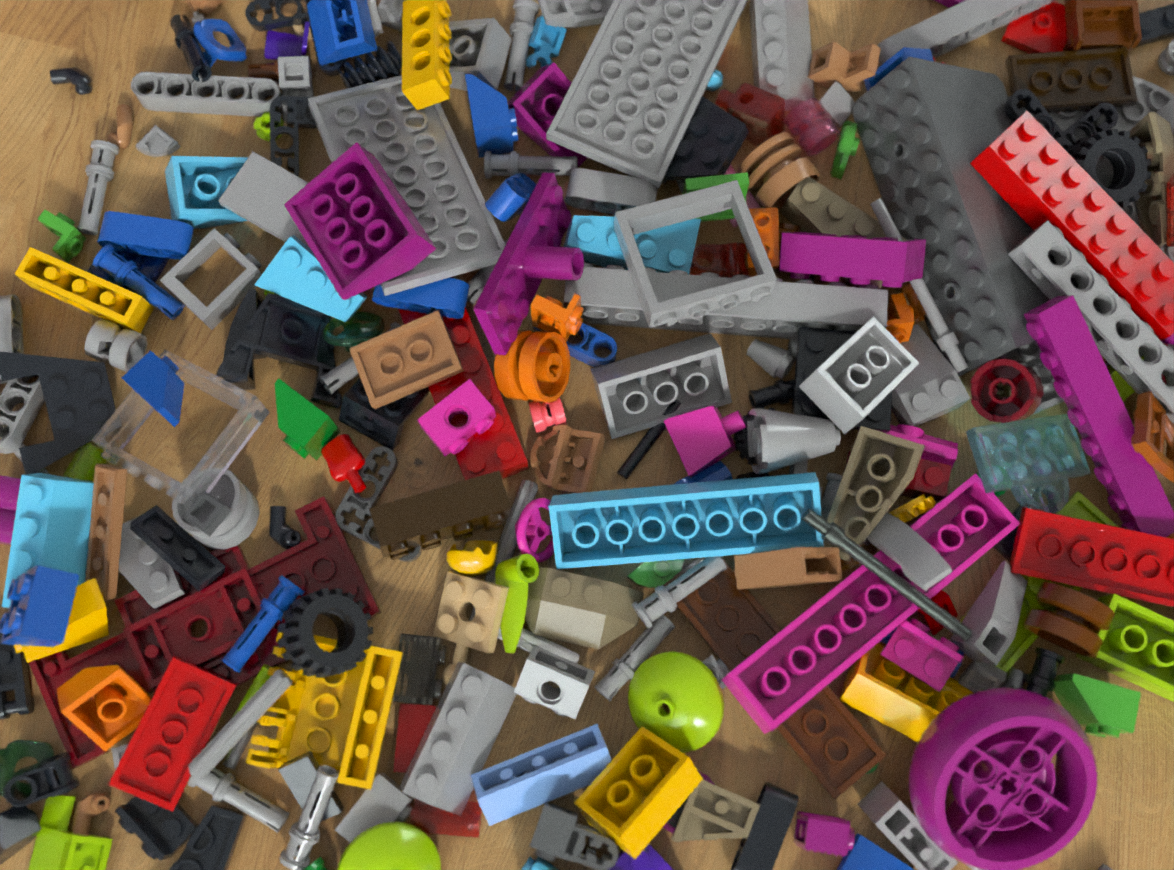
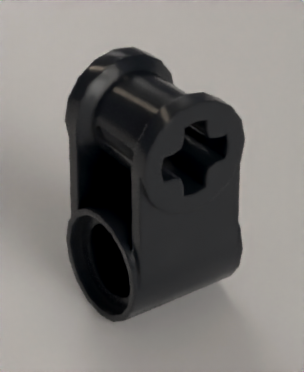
[4,752,80,807]

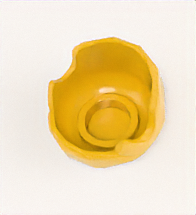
[447,540,498,577]

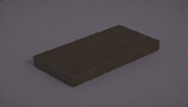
[1005,47,1138,114]

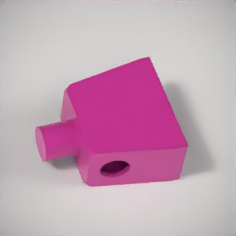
[664,406,747,477]

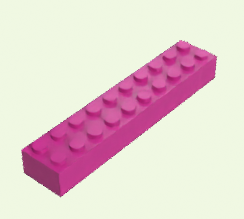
[721,473,1020,734]

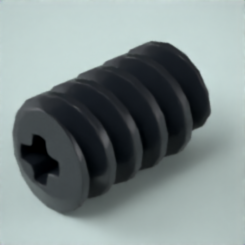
[337,40,402,89]

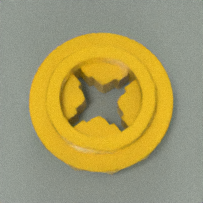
[889,494,936,523]

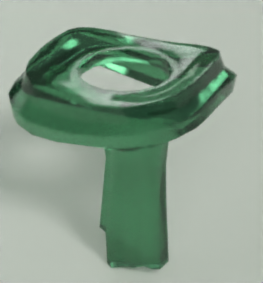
[0,740,54,797]

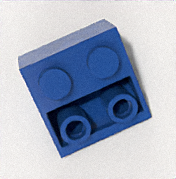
[307,0,378,65]
[0,565,79,647]

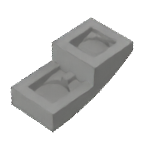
[278,56,314,124]

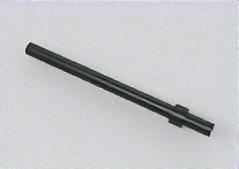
[801,508,972,641]

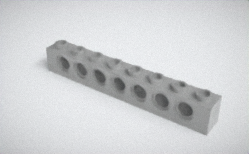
[1008,220,1174,423]

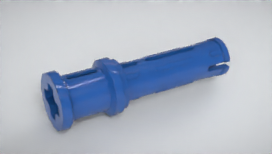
[92,244,185,320]
[221,575,305,673]

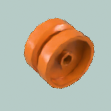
[494,330,570,403]

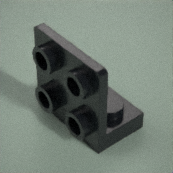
[338,378,430,451]

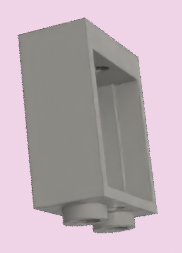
[160,228,262,330]

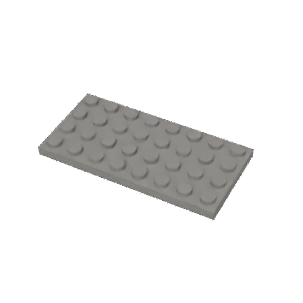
[546,0,748,188]
[308,75,505,296]

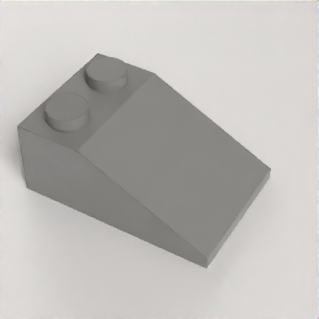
[449,18,512,91]
[799,316,919,434]
[891,324,970,427]

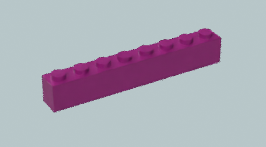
[1024,295,1174,537]

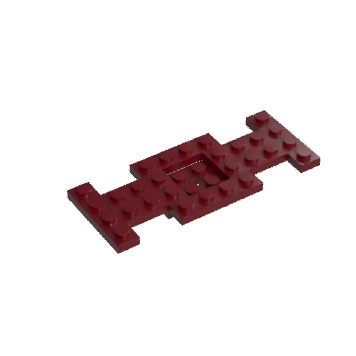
[29,496,381,768]

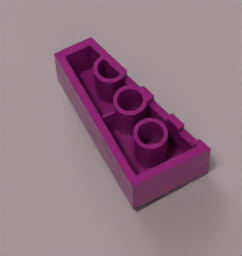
[779,232,926,287]

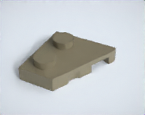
[671,780,760,842]

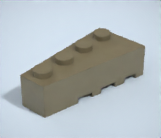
[780,177,908,289]

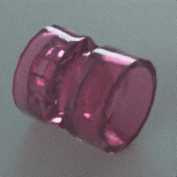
[784,98,841,157]

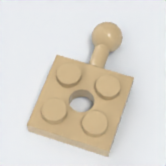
[433,571,509,686]

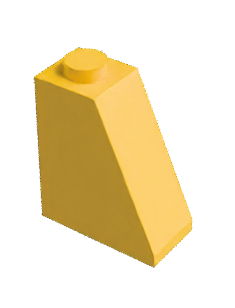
[13,578,109,663]

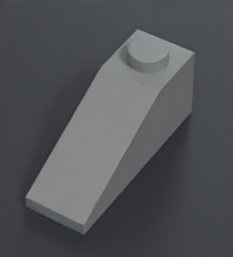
[858,781,958,870]

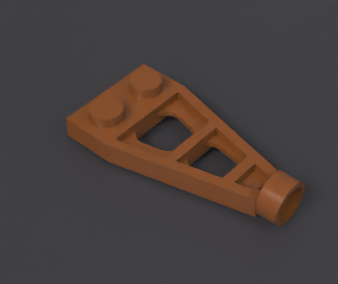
[1131,391,1174,483]

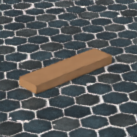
[85,463,127,600]

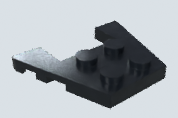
[627,96,749,184]
[215,293,342,408]
[0,352,120,474]

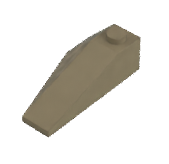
[1129,112,1174,248]
[823,426,925,562]

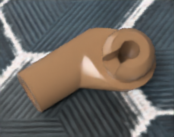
[108,104,133,149]
[71,790,111,835]

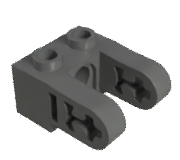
[530,802,618,870]

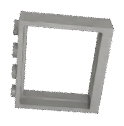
[614,180,777,328]

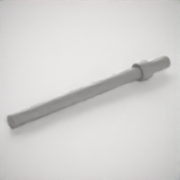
[870,198,968,373]

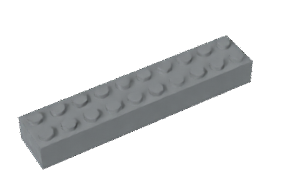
[564,263,888,339]

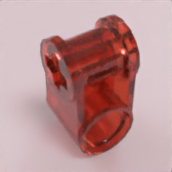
[689,242,749,278]

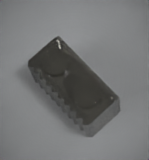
[392,633,448,706]

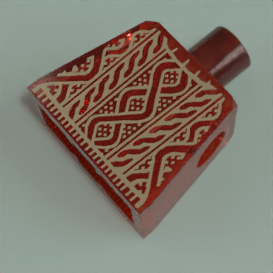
[715,83,785,147]

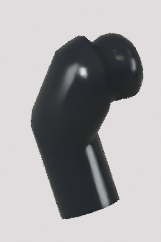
[50,67,92,95]
[269,506,301,549]

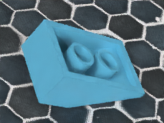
[165,156,248,229]

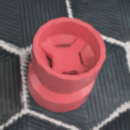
[528,397,567,433]

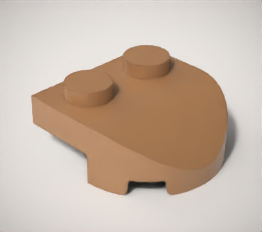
[530,425,606,494]

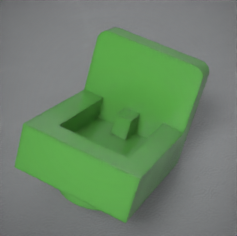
[38,209,86,263]

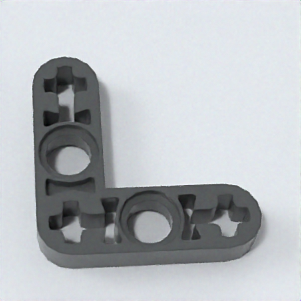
[335,446,422,562]

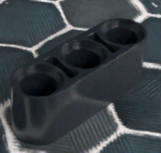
[731,782,799,870]

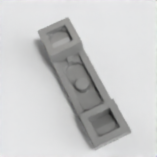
[537,0,614,27]
[863,513,952,591]

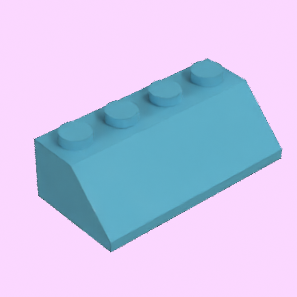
[2,473,94,608]

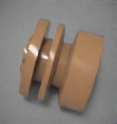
[737,132,821,212]

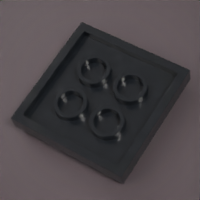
[792,327,896,433]

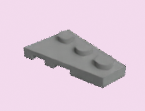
[118,515,185,609]

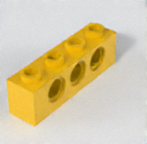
[402,0,452,111]
[15,247,154,333]

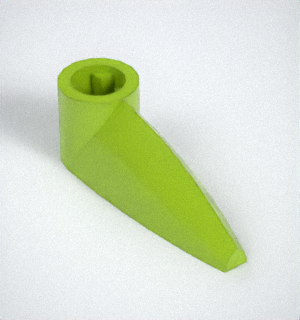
[495,554,539,654]

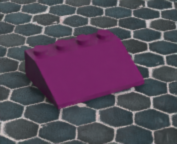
[284,142,436,300]

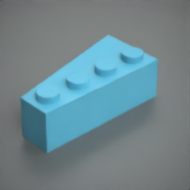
[564,215,701,275]

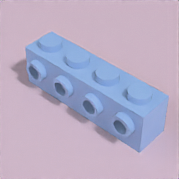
[471,724,612,826]

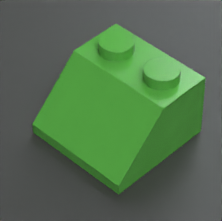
[1053,673,1141,738]

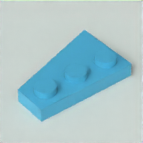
[254,235,367,322]

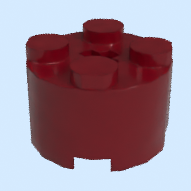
[971,358,1044,423]

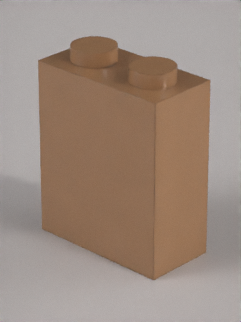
[734,547,842,589]

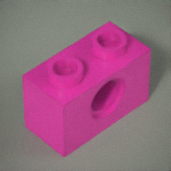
[417,379,496,457]

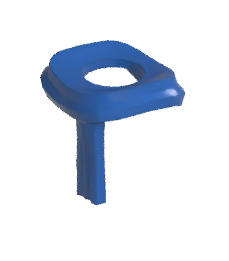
[193,19,247,75]

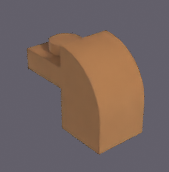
[808,41,881,92]

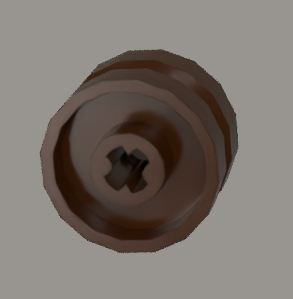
[1023,582,1115,658]

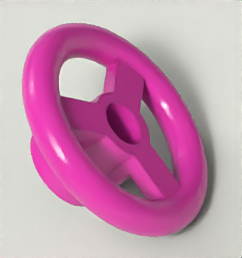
[515,498,554,563]

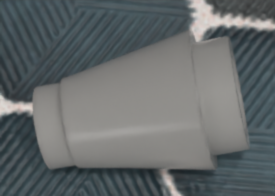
[746,339,796,380]

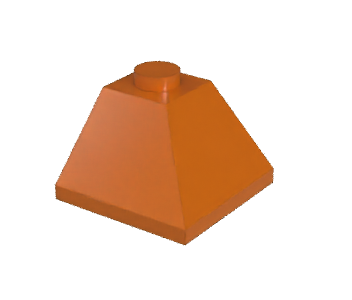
[56,665,152,751]

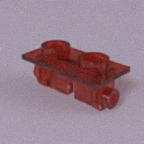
[410,798,482,838]

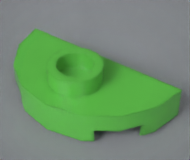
[830,120,860,179]
[627,559,684,588]

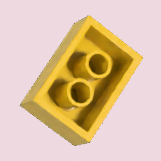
[574,726,703,859]

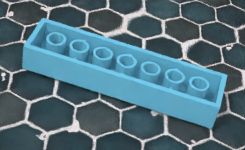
[549,472,824,569]

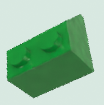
[274,378,341,461]

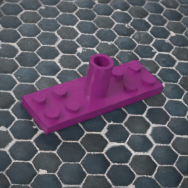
[473,173,584,355]

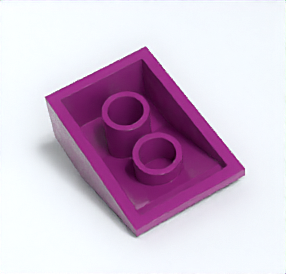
[507,62,588,167]

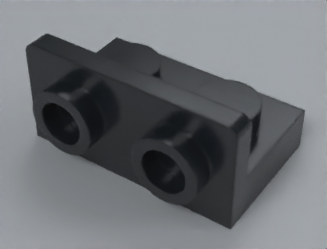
[115,796,198,861]

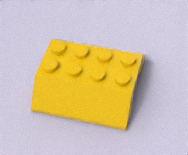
[245,632,403,790]

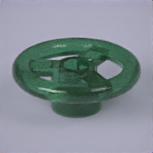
[322,312,385,353]

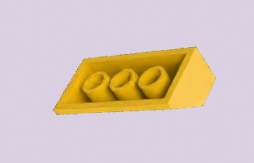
[840,641,974,742]

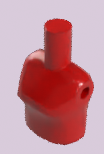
[321,434,366,493]

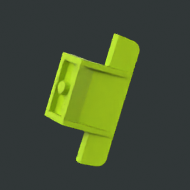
[28,795,113,870]

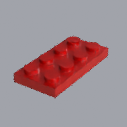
[108,656,237,812]

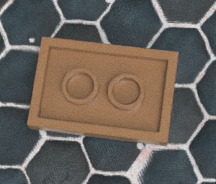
[349,310,464,409]

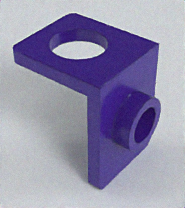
[264,21,310,60]

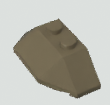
[525,567,644,650]

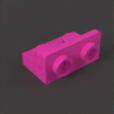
[880,618,964,692]

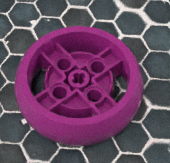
[909,688,1098,870]

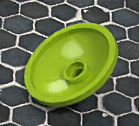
[628,652,724,753]
[337,822,441,870]

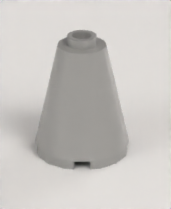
[747,408,841,474]

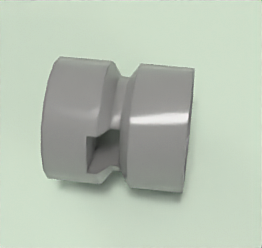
[84,319,147,372]

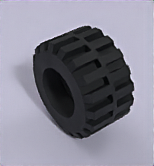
[1067,129,1152,208]
[278,588,373,678]

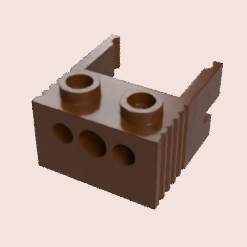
[1064,0,1142,51]

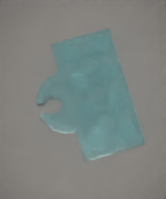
[965,414,1091,513]

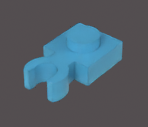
[526,15,567,68]

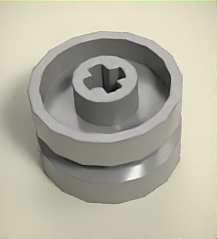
[172,466,260,550]

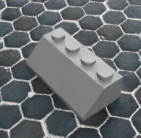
[749,0,816,112]
[590,333,732,439]
[399,661,517,816]

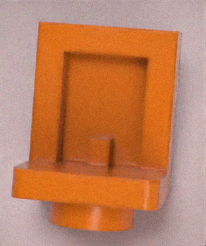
[886,293,914,343]

